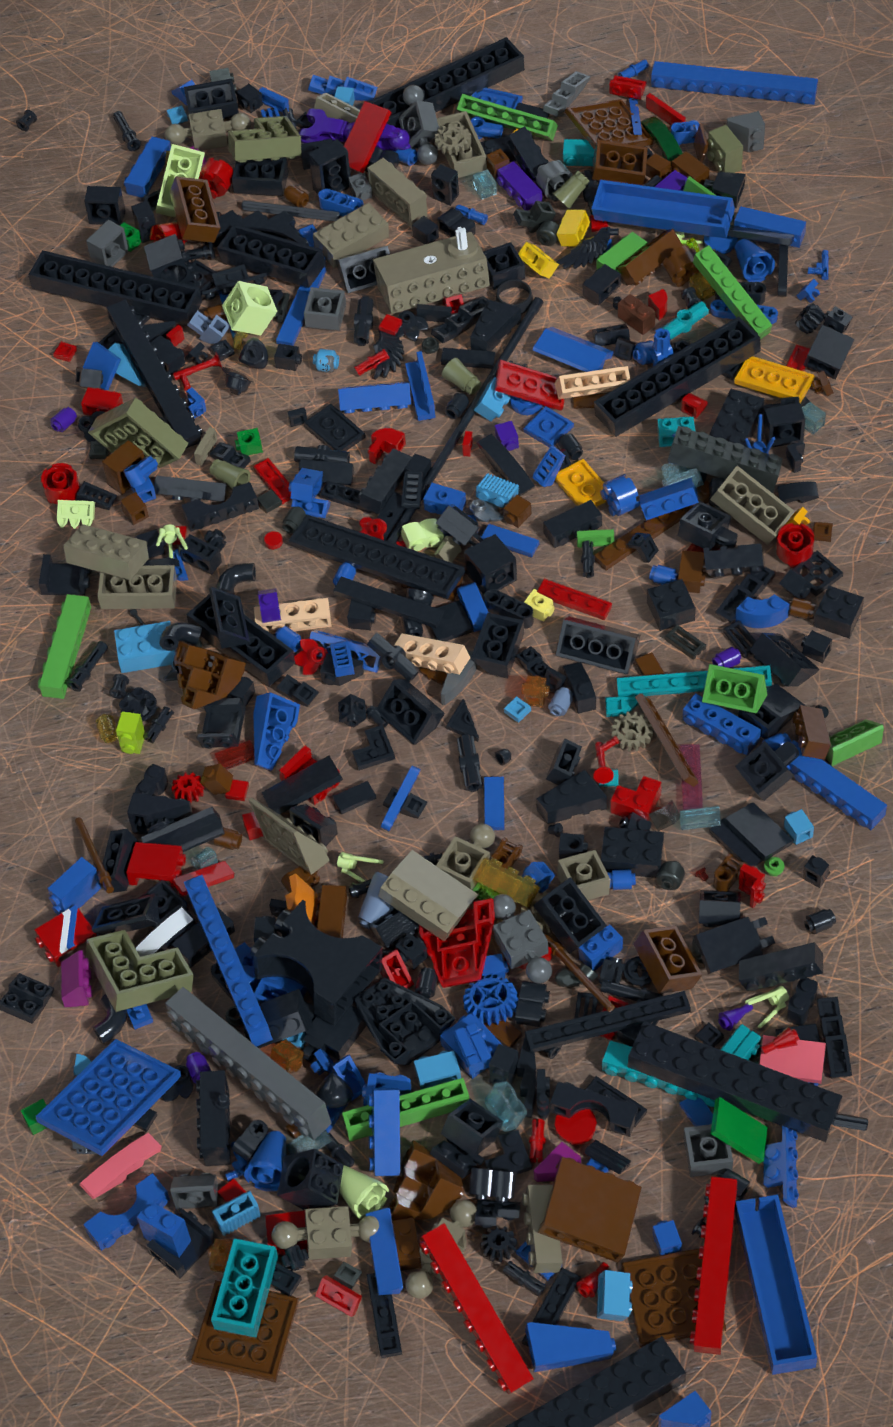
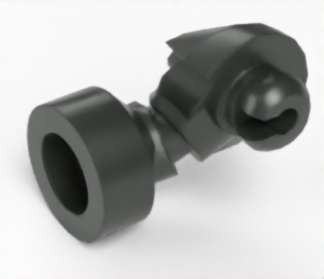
[554,963,598,987]

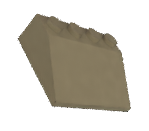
[248,798,330,875]
[378,850,478,942]

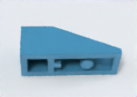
[108,343,146,387]

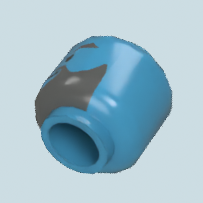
[313,349,339,373]

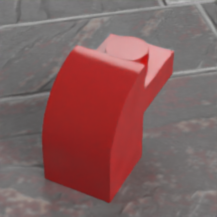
[368,428,406,464]

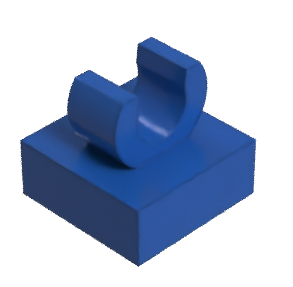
[796,279,820,303]
[127,1004,153,1030]
[310,1049,334,1075]

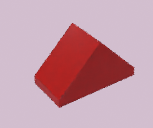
[380,949,414,989]

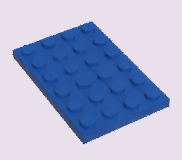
[36,1039,181,1156]

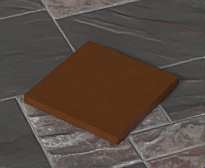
[565,99,654,150]
[622,1248,726,1347]
[191,1280,299,1382]

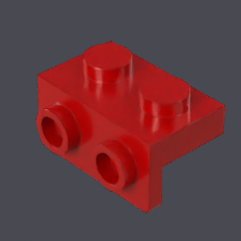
[609,75,646,100]
[738,863,766,908]

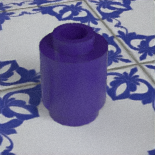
[51,407,77,432]
[712,647,741,668]
[186,1052,211,1083]

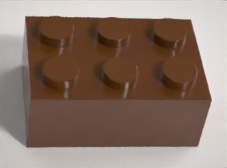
[592,140,648,185]
[633,925,702,994]

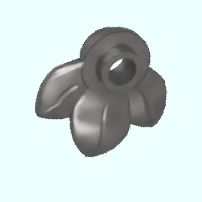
[469,499,504,522]

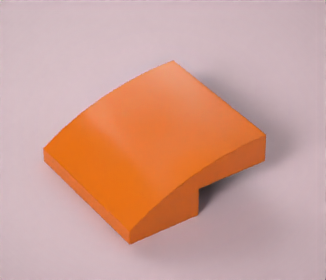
[285,873,318,925]

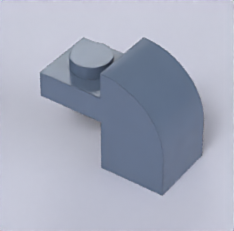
[187,310,230,344]

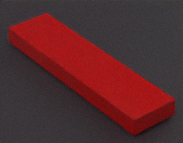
[537,578,612,621]

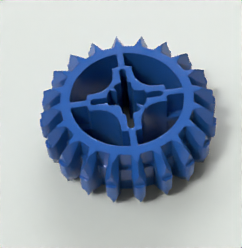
[463,975,518,1026]

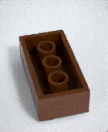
[170,176,220,243]

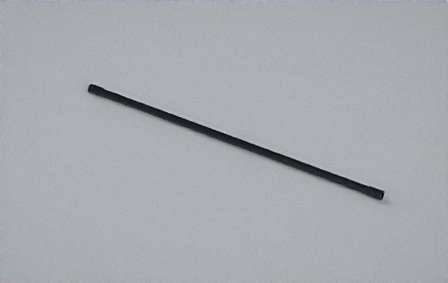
[387,297,544,544]

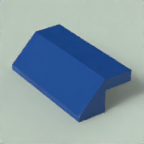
[533,327,614,372]

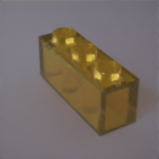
[473,858,540,908]

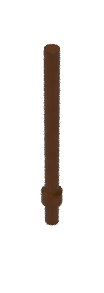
[75,817,114,893]
[545,935,615,1012]

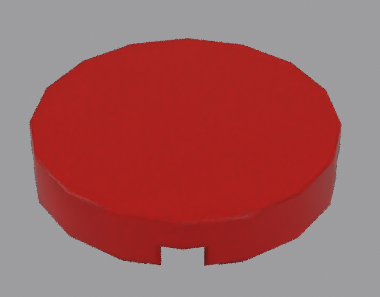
[555,1109,597,1145]

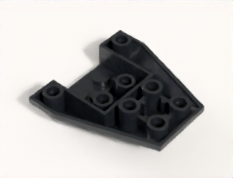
[354,977,455,1065]

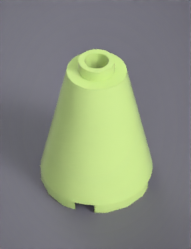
[339,1165,389,1220]

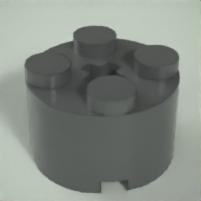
[536,160,572,201]

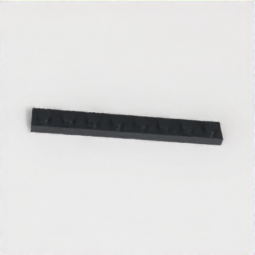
[525,991,691,1053]

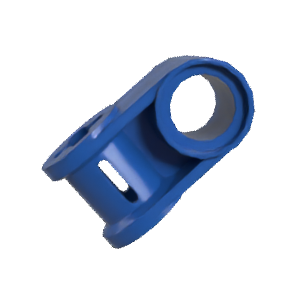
[671,120,699,145]

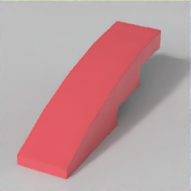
[80,1132,162,1199]

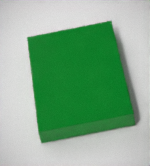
[711,1097,768,1164]

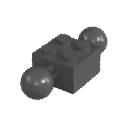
[398,85,439,165]
[493,894,552,984]

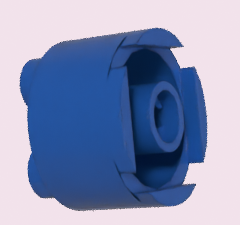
[600,474,640,516]

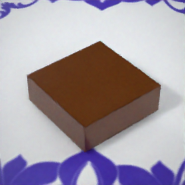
[813,522,833,542]

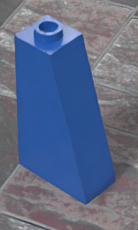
[525,1322,616,1372]

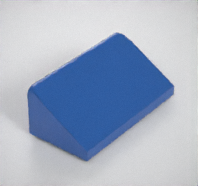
[291,498,331,519]

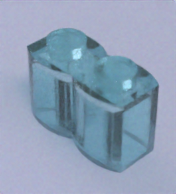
[484,1081,527,1132]

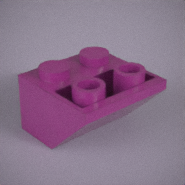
[61,950,92,1008]

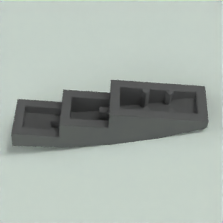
[543,71,590,117]

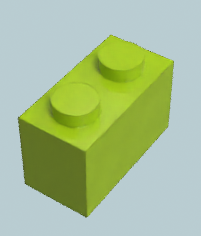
[116,712,145,754]

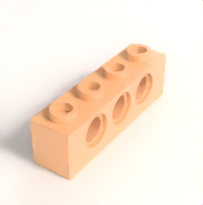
[555,366,631,399]
[254,598,332,634]
[394,634,470,675]

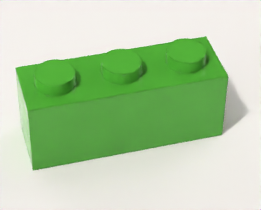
[596,232,647,272]

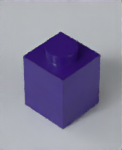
[495,421,519,451]

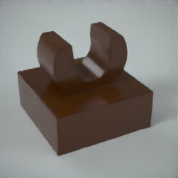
[812,371,834,396]

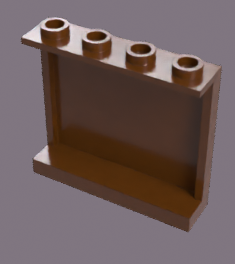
[538,1157,642,1263]

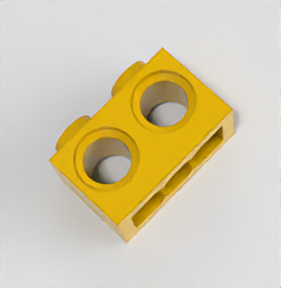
[518,242,559,279]

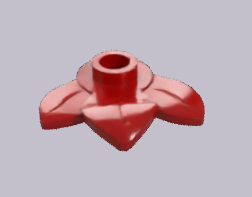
[359,517,387,540]
[294,639,328,675]

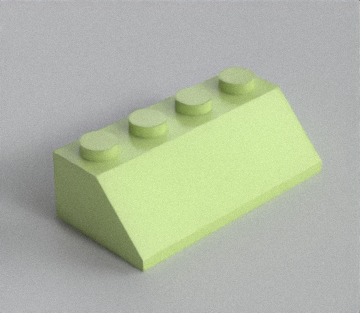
[156,144,205,217]

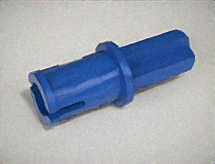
[618,59,649,78]
[455,205,488,225]

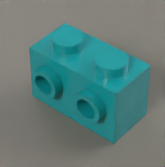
[657,417,695,447]

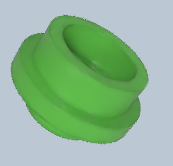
[764,857,784,876]

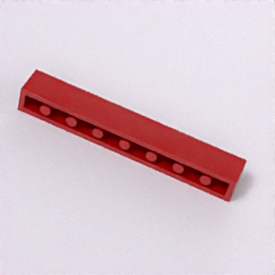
[690,1177,737,1355]
[419,1223,534,1394]

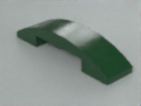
[640,116,683,166]

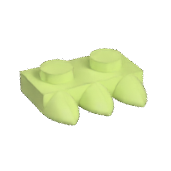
[57,500,95,529]

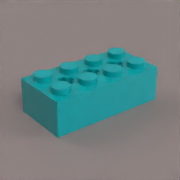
[211,1239,278,1338]

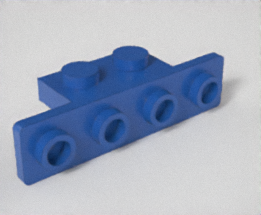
[764,1126,799,1208]

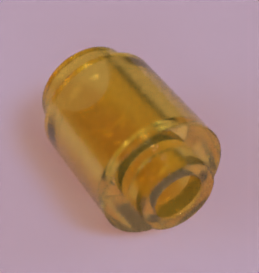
[95,714,118,743]

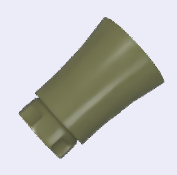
[552,170,590,209]
[442,358,481,396]
[209,459,251,489]

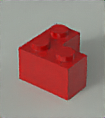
[611,776,662,821]

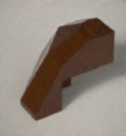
[174,641,246,709]
[388,1140,464,1223]

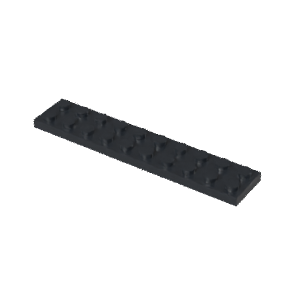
[289,515,465,599]

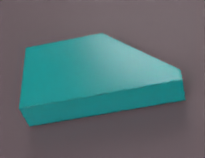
[605,696,639,717]

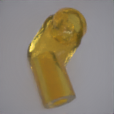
[232,331,248,350]

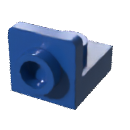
[186,387,207,419]

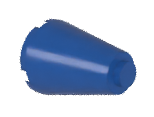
[735,239,775,282]
[244,1131,287,1191]

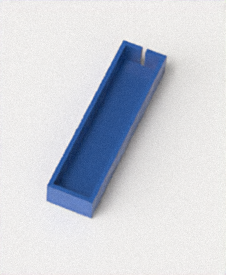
[591,180,735,238]
[735,1195,817,1375]

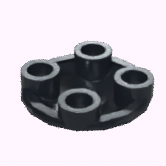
[119,687,157,722]

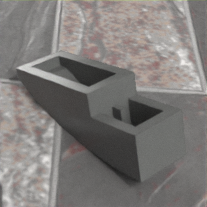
[441,650,478,705]

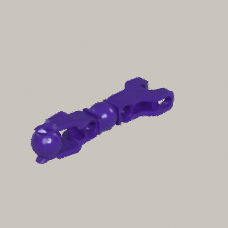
[299,109,411,151]

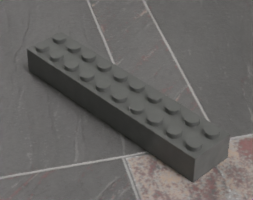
[165,987,332,1141]

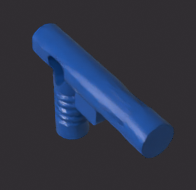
[807,250,829,280]
[225,1141,248,1182]

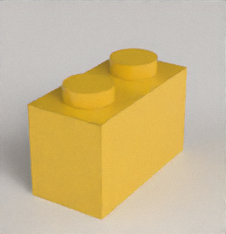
[557,210,590,246]

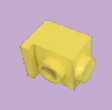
[524,589,555,622]

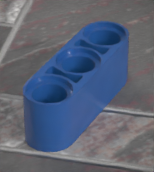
[318,189,364,217]
[457,582,488,632]

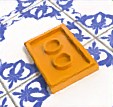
[555,459,607,507]

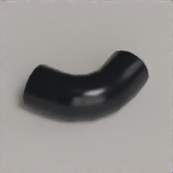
[216,563,256,594]
[159,622,202,651]
[93,994,127,1044]

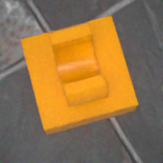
[785,507,810,525]

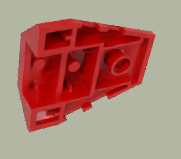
[419,898,495,988]

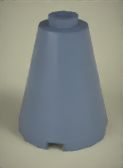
[358,872,395,930]

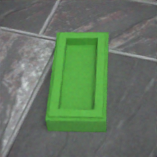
[577,529,614,547]

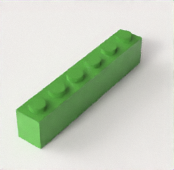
[457,94,558,141]
[693,245,772,340]
[38,594,91,699]
[342,1078,469,1142]

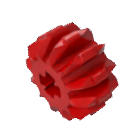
[171,772,205,803]

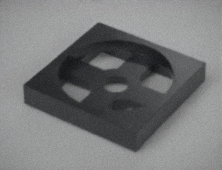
[792,550,843,596]

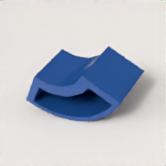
[735,594,790,628]

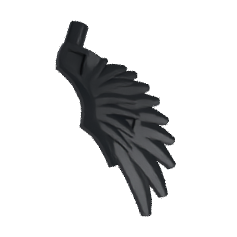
[556,227,619,269]
[373,327,404,380]

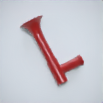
[173,351,222,391]
[593,736,620,784]

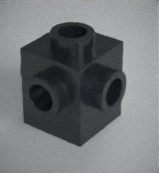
[823,306,853,334]
[338,694,366,728]
[395,933,428,970]

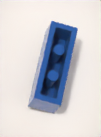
[639,478,699,520]

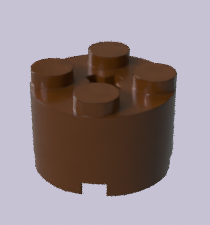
[663,246,701,287]

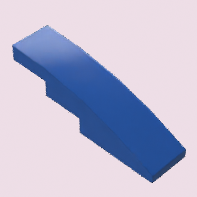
[308,75,378,101]

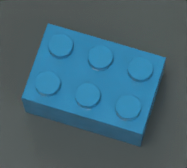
[114,621,176,673]

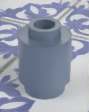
[548,687,573,716]

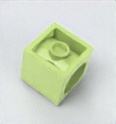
[222,281,277,336]

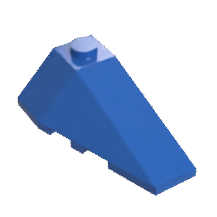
[253,692,300,771]

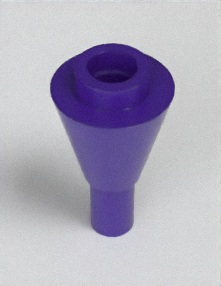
[718,1003,753,1031]

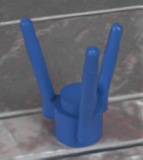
[745,414,775,454]

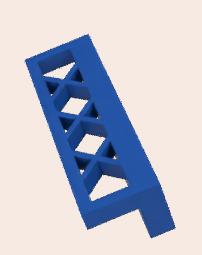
[405,351,435,421]
[309,630,381,673]

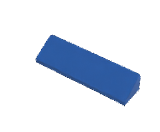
[365,1208,403,1295]

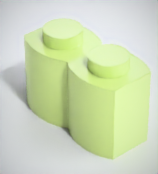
[401,518,444,551]

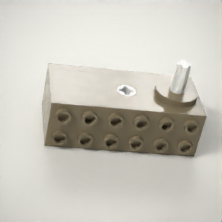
[373,227,490,314]

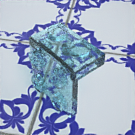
[661,462,704,488]

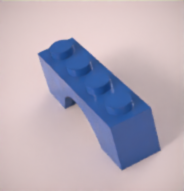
[83,1173,170,1251]

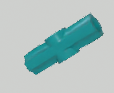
[662,301,709,341]

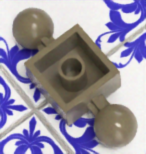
[165,109,251,151]
[436,823,495,890]
[406,1200,477,1299]
[271,1206,379,1260]

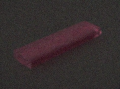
[680,744,703,815]

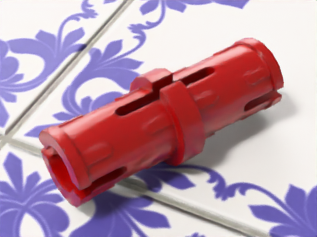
[354,349,390,376]
[529,1119,546,1163]

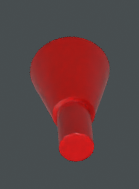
[761,1026,800,1054]
[577,1262,609,1298]

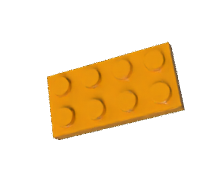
[734,356,814,404]

